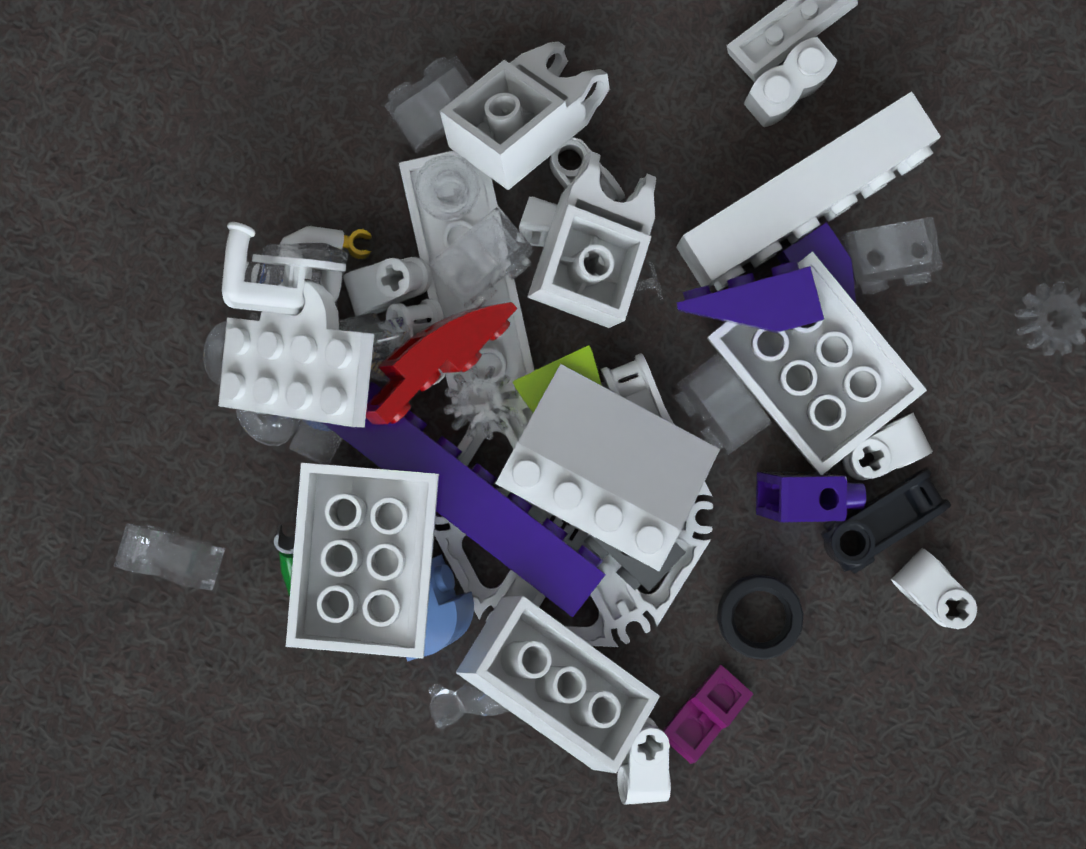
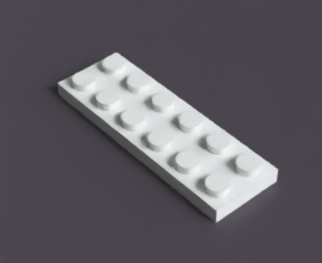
[399,151,535,419]

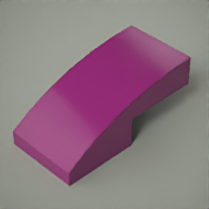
[662,665,753,764]

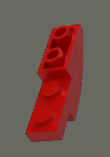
[366,302,517,424]

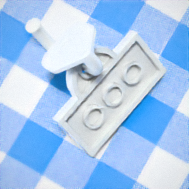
[218,222,374,427]

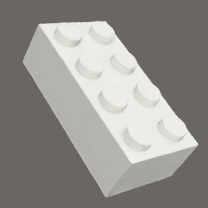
[456,596,660,773]

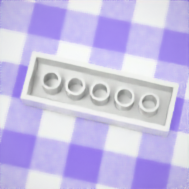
[676,92,941,291]

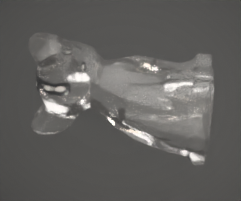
[428,682,509,730]

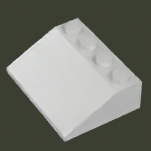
[707,251,927,476]
[495,364,720,571]
[286,463,439,658]

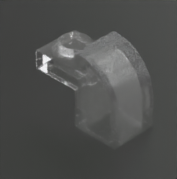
[114,523,225,590]

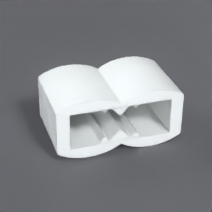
[744,37,837,127]

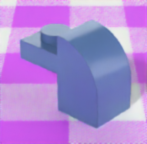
[406,554,474,662]

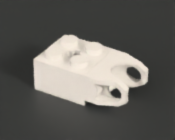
[440,41,610,190]
[527,151,656,328]

